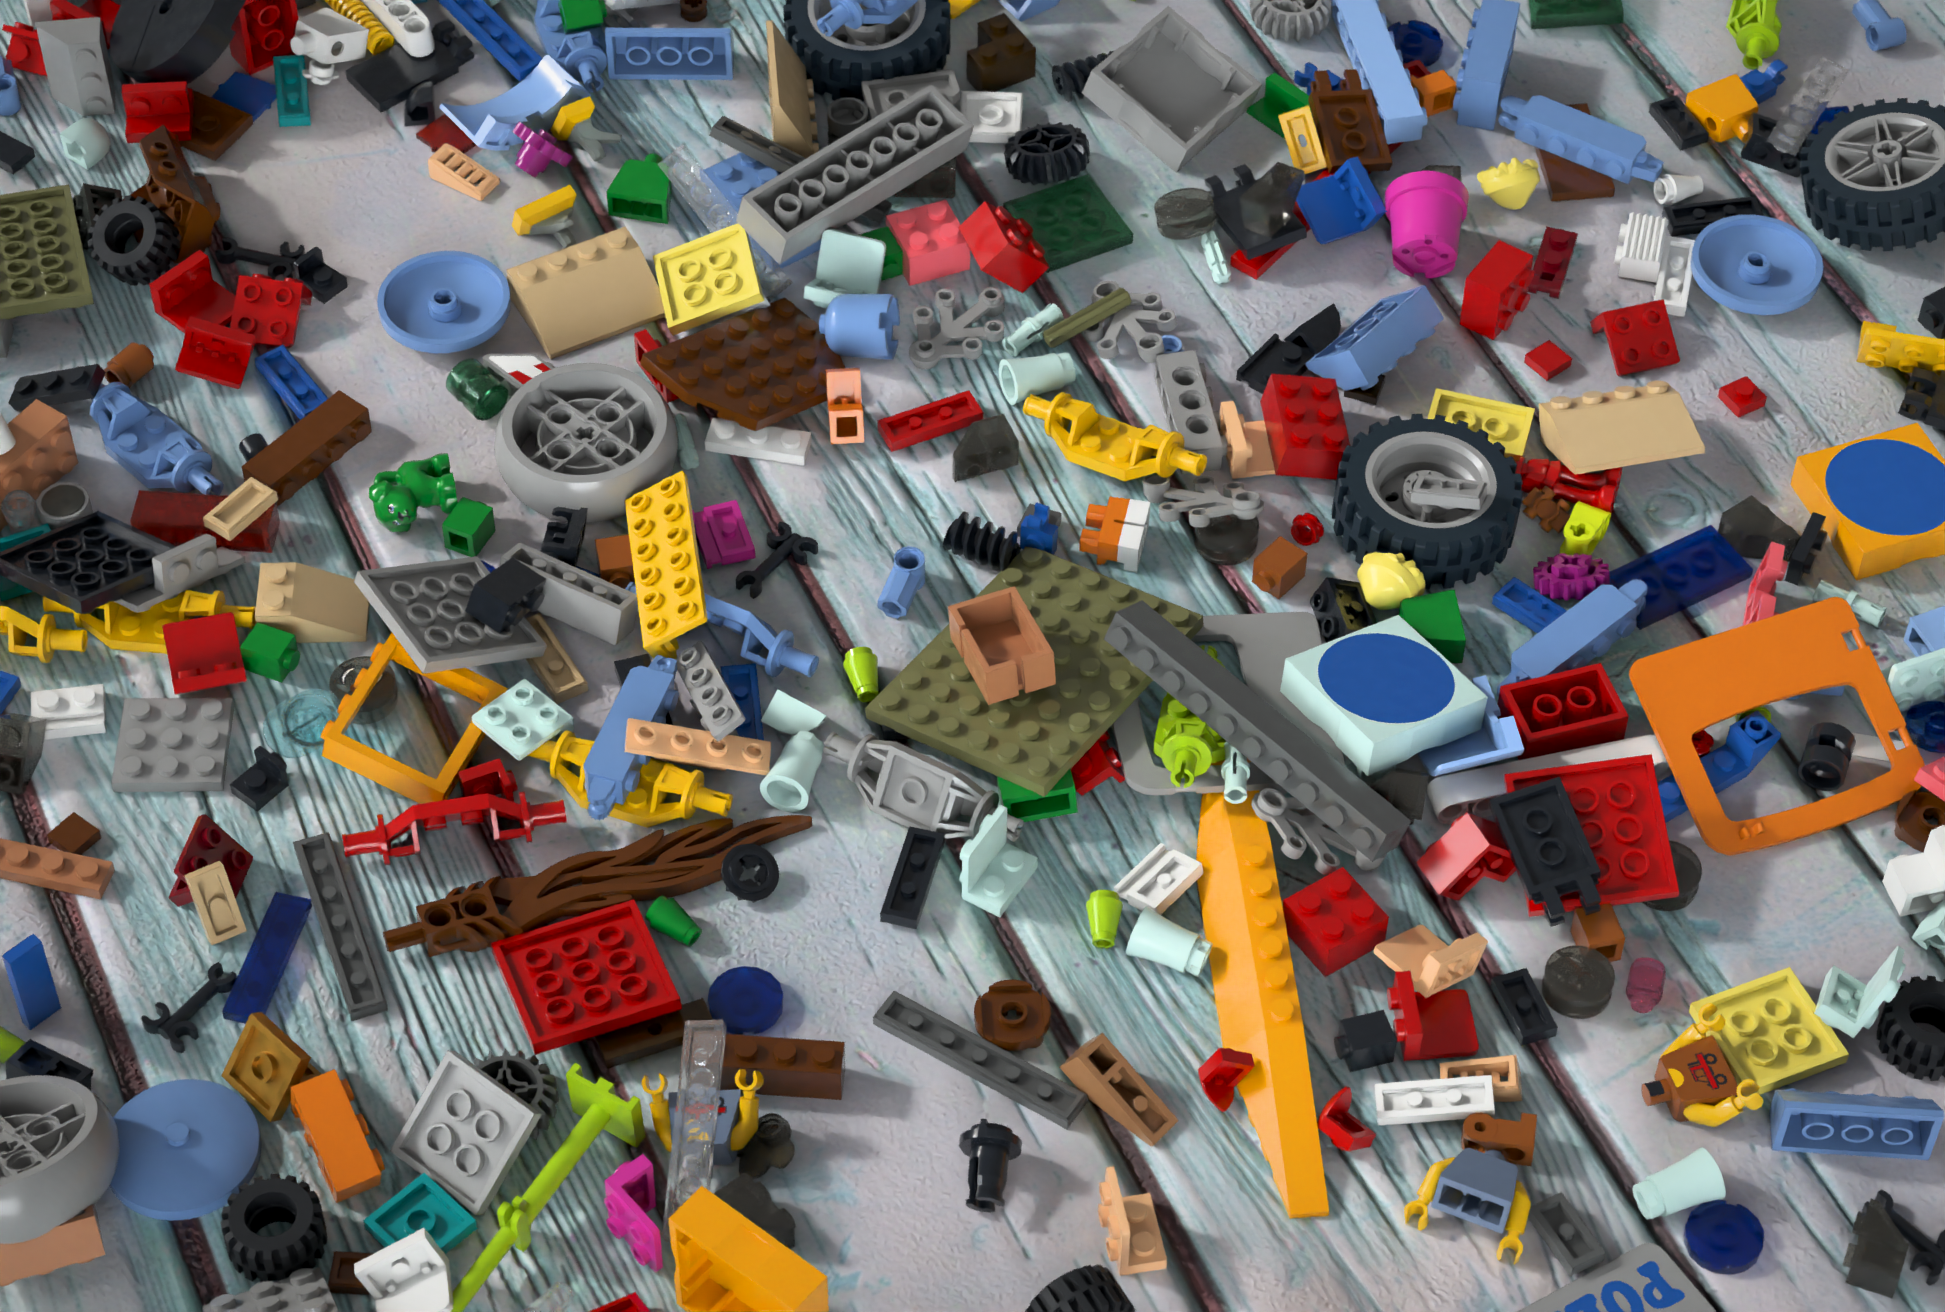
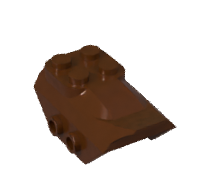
[123,125,220,264]

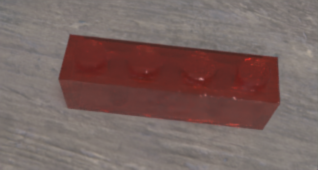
[130,490,280,553]

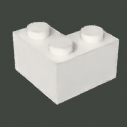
[1882,825,1945,917]

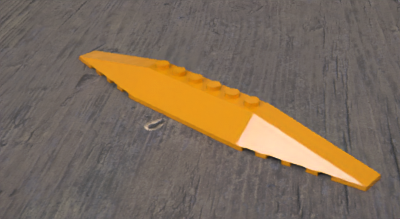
[1196,758,1329,1219]

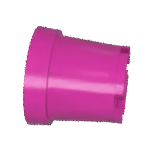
[1384,171,1469,278]

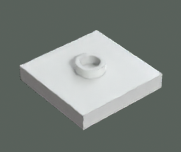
[959,91,1023,143]

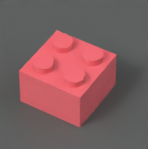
[886,199,970,286]

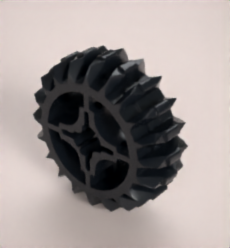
[1004,122,1090,186]

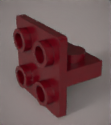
[168,814,253,907]

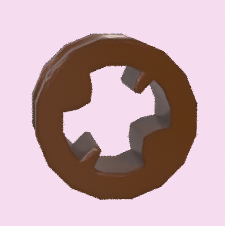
[680,0,708,22]

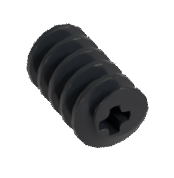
[1052,51,1114,102]
[943,511,1021,571]

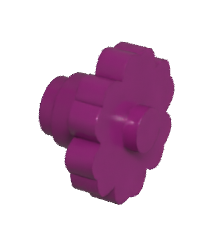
[512,121,573,178]

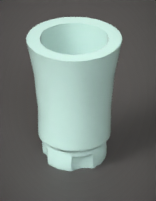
[999,352,1076,405]
[760,731,824,812]
[1126,906,1213,977]
[1633,1147,1726,1220]

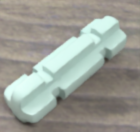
[1201,231,1231,284]
[673,413,699,470]

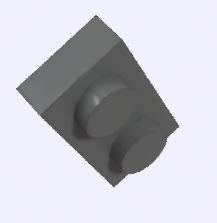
[1528,1192,1606,1277]

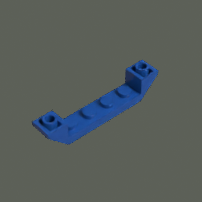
[1657,710,1781,823]

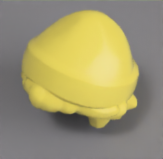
[1477,157,1540,210]
[1357,552,1426,610]

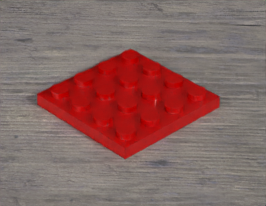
[1504,754,1679,917]
[491,899,682,1055]

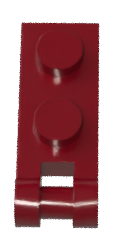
[1528,227,1578,299]

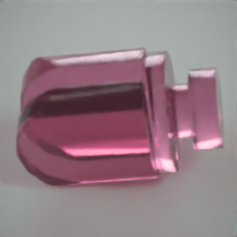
[1626,957,1666,1013]

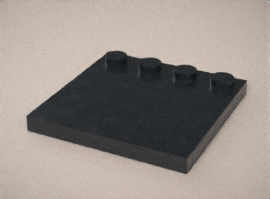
[0,511,177,614]

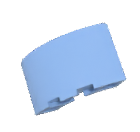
[439,55,591,151]
[1417,675,1524,777]

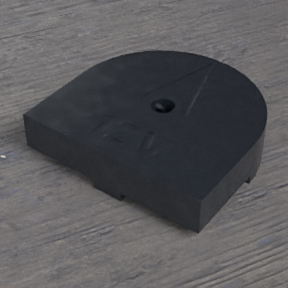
[110,0,246,85]

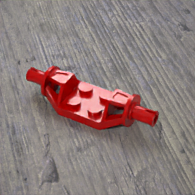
[342,791,567,866]

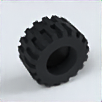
[88,195,180,286]
[1876,976,1945,1081]
[221,1174,327,1282]
[1025,1265,1136,1312]

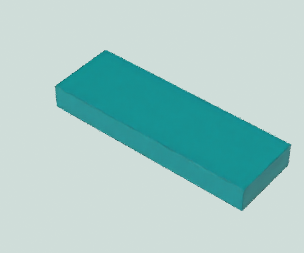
[273,55,311,127]

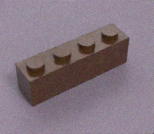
[241,390,372,509]
[686,1032,845,1100]

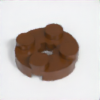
[1894,790,1945,852]
[974,979,1051,1051]

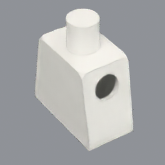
[291,7,369,64]

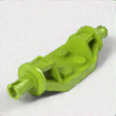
[1726,0,1782,70]
[1154,645,1226,788]

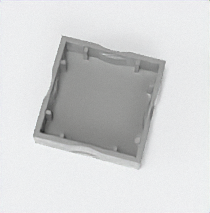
[1082,6,1262,172]

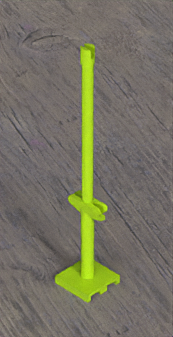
[451,1063,645,1312]

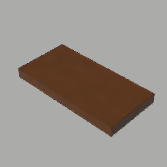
[1534,103,1615,202]

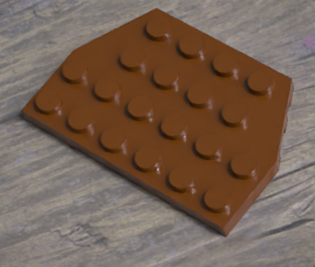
[640,297,846,432]

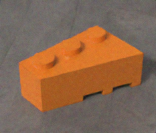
[291,1069,385,1203]

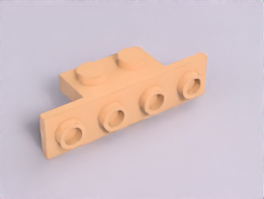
[624,718,771,775]

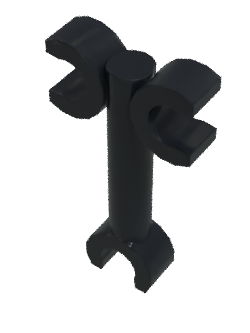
[215,238,305,280]
[735,522,818,599]
[141,962,238,1053]
[1862,1190,1945,1285]

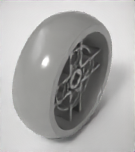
[494,363,678,523]
[0,1075,119,1244]

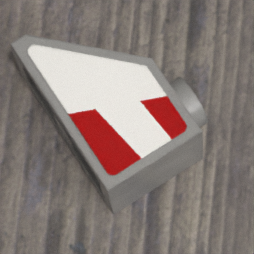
[482,354,555,399]

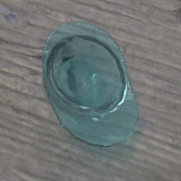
[263,689,340,758]

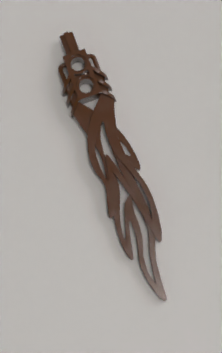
[383,815,812,957]

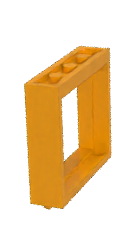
[320,632,508,804]

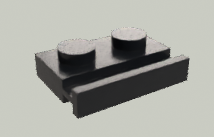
[1236,333,1314,394]

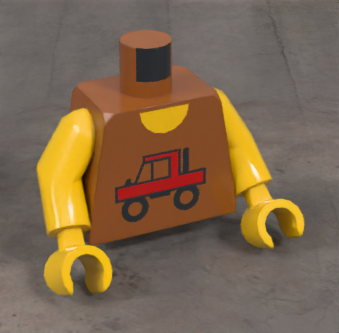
[1641,1003,1763,1127]

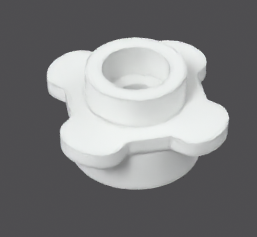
[302,59,339,85]

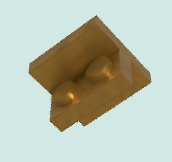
[221,1012,321,1122]

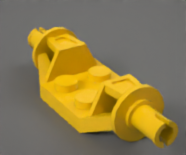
[1023,392,1207,482]
[43,590,256,654]
[0,606,88,663]
[527,730,733,828]

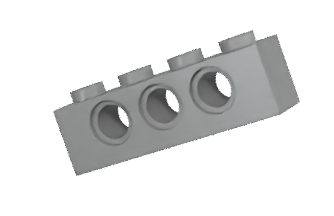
[1154,350,1227,474]

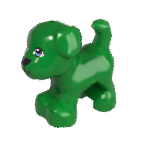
[369,453,458,532]

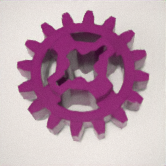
[1533,553,1610,601]

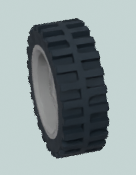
[783,0,951,102]
[1800,98,1945,252]
[1331,414,1523,589]

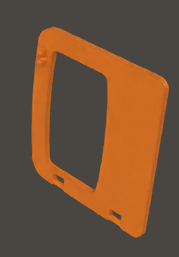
[1629,597,1925,855]

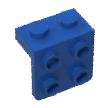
[1293,156,1387,244]

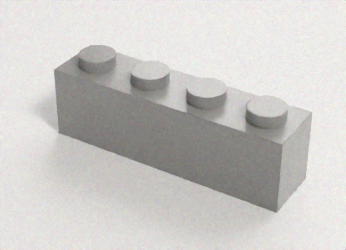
[499,543,638,645]

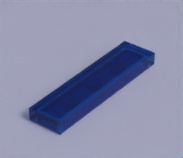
[222,892,312,1024]

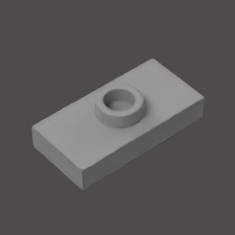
[1411,475,1487,510]

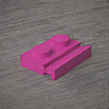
[692,500,756,569]

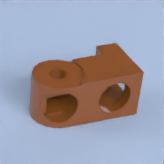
[1461,1113,1537,1167]

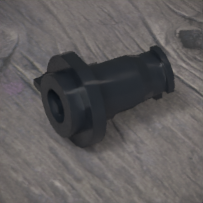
[959,1119,1022,1212]

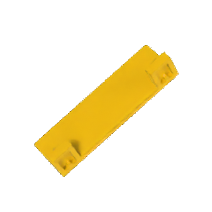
[1856,321,1945,376]
[625,471,708,659]

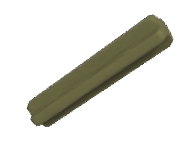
[1043,288,1131,348]

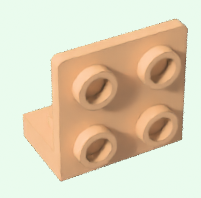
[1219,401,1275,479]
[1373,924,1488,998]
[1098,1166,1167,1276]

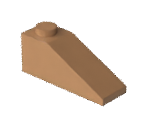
[1060,1032,1179,1147]

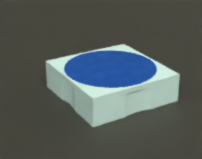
[1280,615,1488,776]

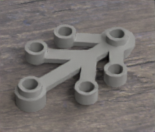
[1084,281,1177,363]
[909,287,1005,369]
[1143,475,1264,527]
[1251,788,1387,876]

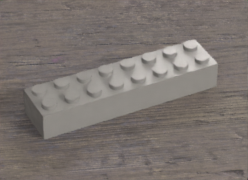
[736,84,974,264]

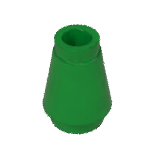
[645,895,702,947]

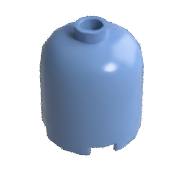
[819,294,900,360]

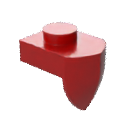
[1198,1047,1255,1112]
[1317,1086,1376,1152]

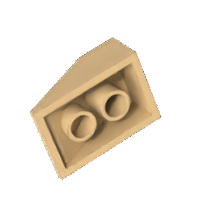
[255,562,370,643]

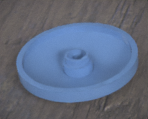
[1690,215,1823,315]
[377,251,511,353]
[109,1079,262,1220]

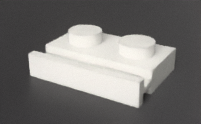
[31,684,106,741]
[1114,843,1204,915]

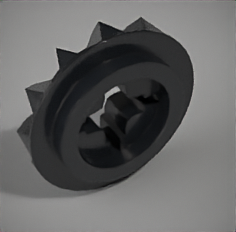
[720,844,779,903]

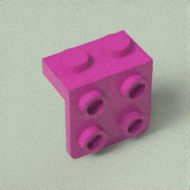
[604,1154,663,1272]

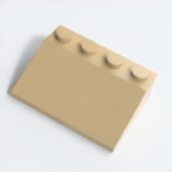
[766,20,819,158]
[506,226,666,360]
[1539,381,1705,475]

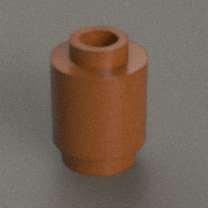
[104,342,154,388]

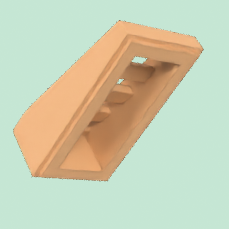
[428,143,500,201]
[1440,1055,1522,1102]

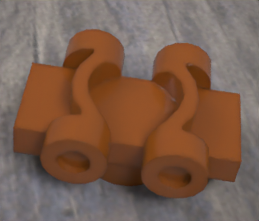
[1522,486,1571,534]

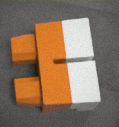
[1079,496,1150,573]

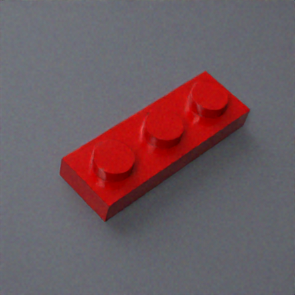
[877,390,983,452]

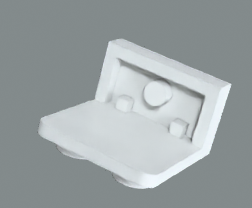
[354,1228,453,1312]

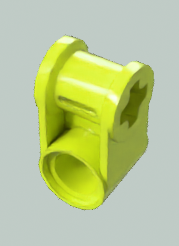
[1559,501,1611,555]

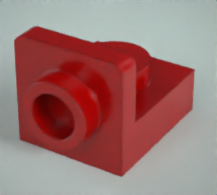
[458,758,518,802]

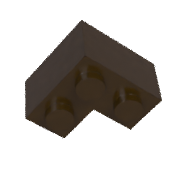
[966,13,1036,92]

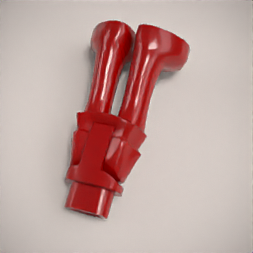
[1515,457,1623,515]

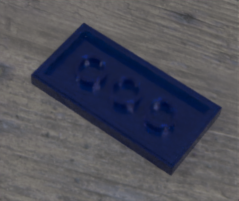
[1609,525,1753,630]

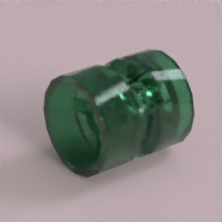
[446,358,509,421]

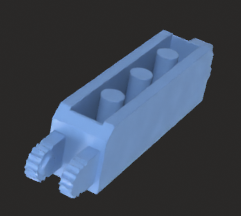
[1498,95,1664,184]
[1497,579,1648,697]
[583,655,679,821]

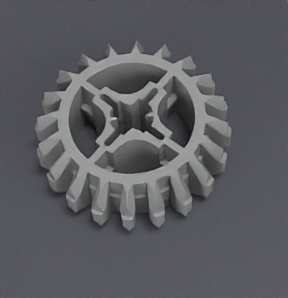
[1250,0,1333,42]

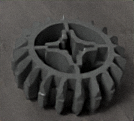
[473,1048,559,1140]

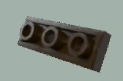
[595,998,716,1069]

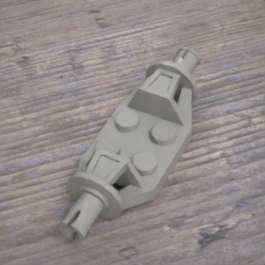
[823,732,1024,842]

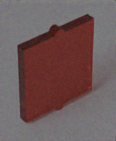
[416,114,476,154]

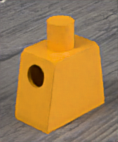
[1685,74,1759,143]

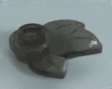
[737,1113,795,1180]

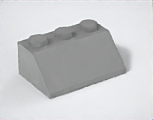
[36,17,115,116]

